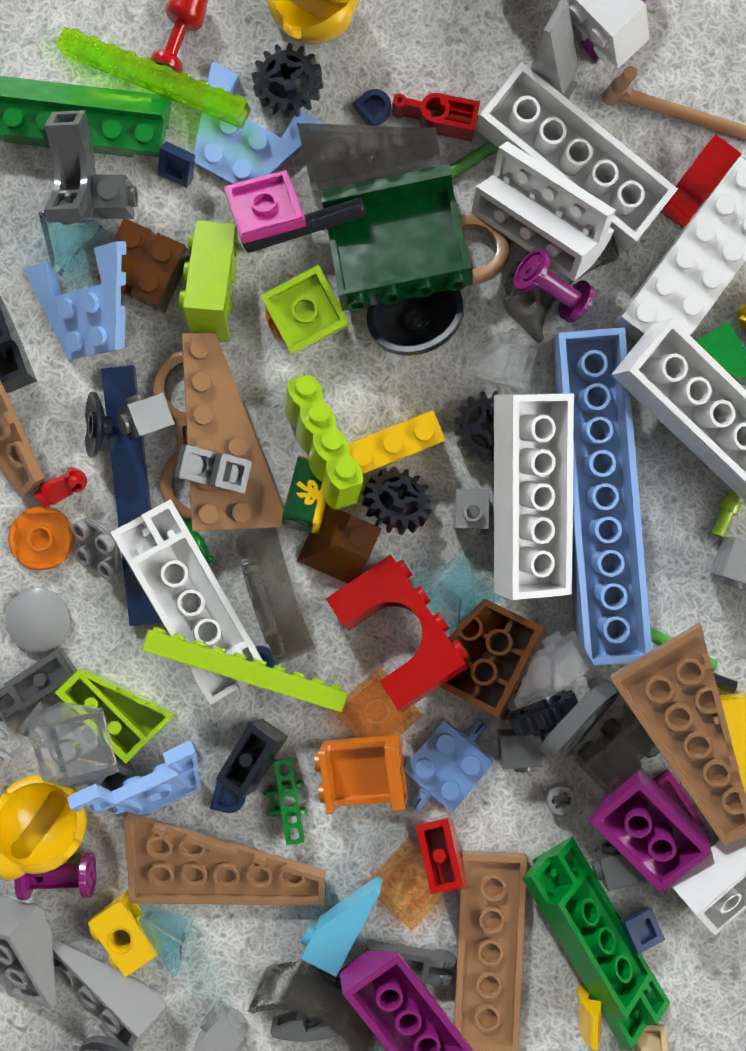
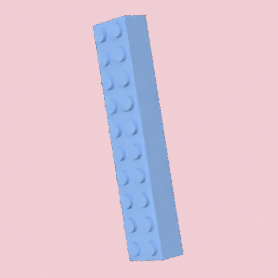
[551,327,652,666]

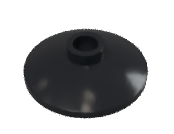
[85,392,112,458]

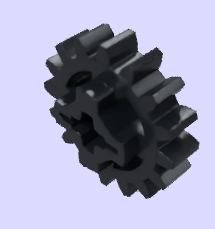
[251,43,323,118]
[454,391,498,462]
[362,466,433,535]
[507,689,578,736]

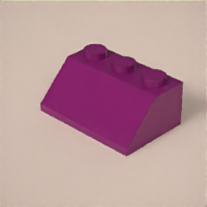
[589,764,712,893]

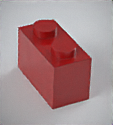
[416,818,469,895]

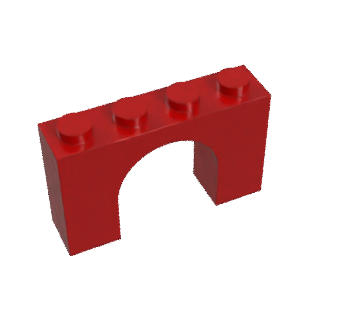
[326,554,468,712]

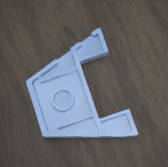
[194,61,324,185]
[24,241,126,360]
[68,740,201,816]

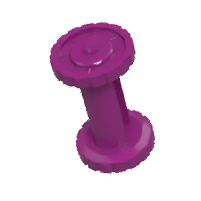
[514,249,595,323]
[14,852,97,901]

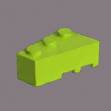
[179,220,239,342]
[55,668,177,764]

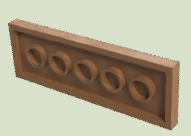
[453,850,527,1051]

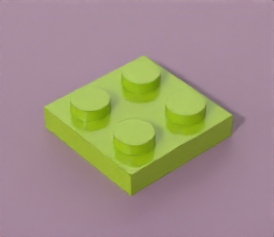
[260,265,350,356]

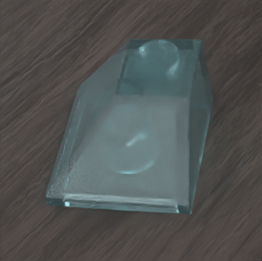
[422,552,504,635]

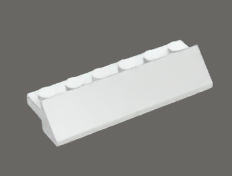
[110,499,266,705]

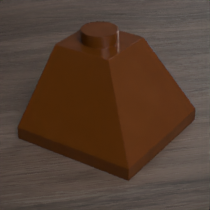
[297,504,382,584]

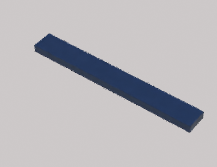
[101,365,162,626]

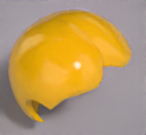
[267,0,360,44]
[0,774,87,881]

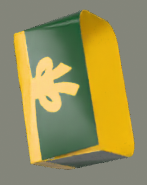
[282,455,326,534]

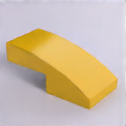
[577,984,602,1050]

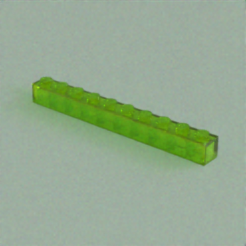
[56,27,251,129]

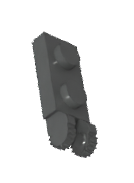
[0,647,77,722]
[365,940,456,986]

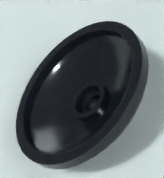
[366,290,465,356]

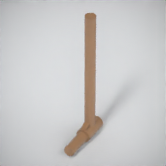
[603,66,746,140]

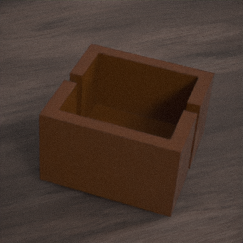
[97,218,191,313]

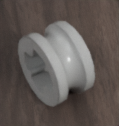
[545,783,576,815]

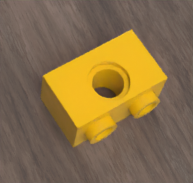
[87,890,164,978]

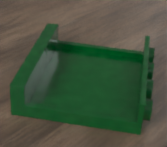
[320,163,473,311]

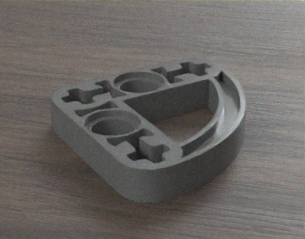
[539,680,620,763]

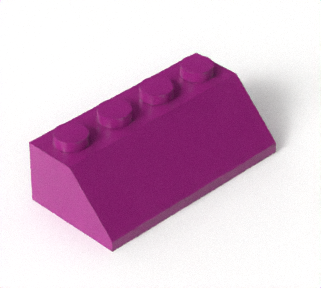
[339,951,473,1051]

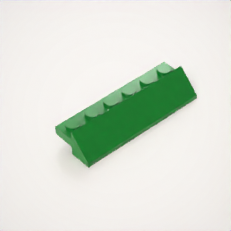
[0,76,172,157]
[522,837,670,1049]

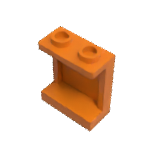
[314,735,408,814]

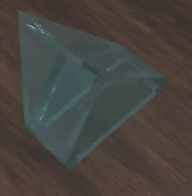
[38,212,108,280]
[139,906,195,978]

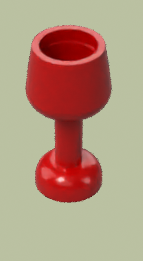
[150,0,208,76]

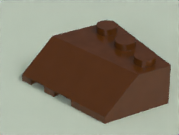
[440,599,549,721]

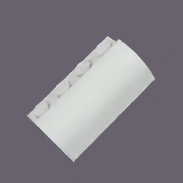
[471,141,616,281]

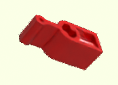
[392,93,480,142]
[660,134,742,229]

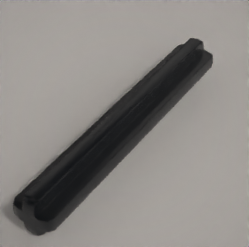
[242,197,366,253]

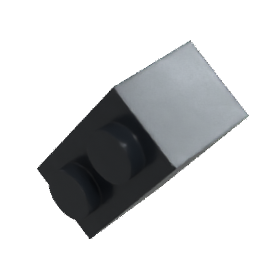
[216,718,288,798]

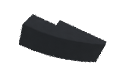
[0,296,37,393]

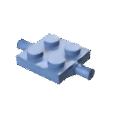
[404,718,494,813]

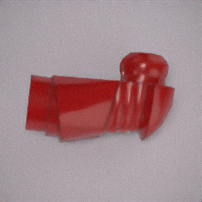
[34,467,87,508]

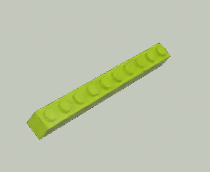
[141,627,348,712]

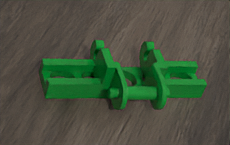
[263,757,308,846]

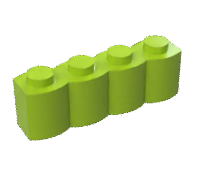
[284,374,363,510]

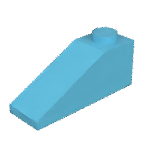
[300,876,383,977]

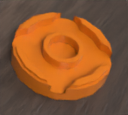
[8,506,75,571]

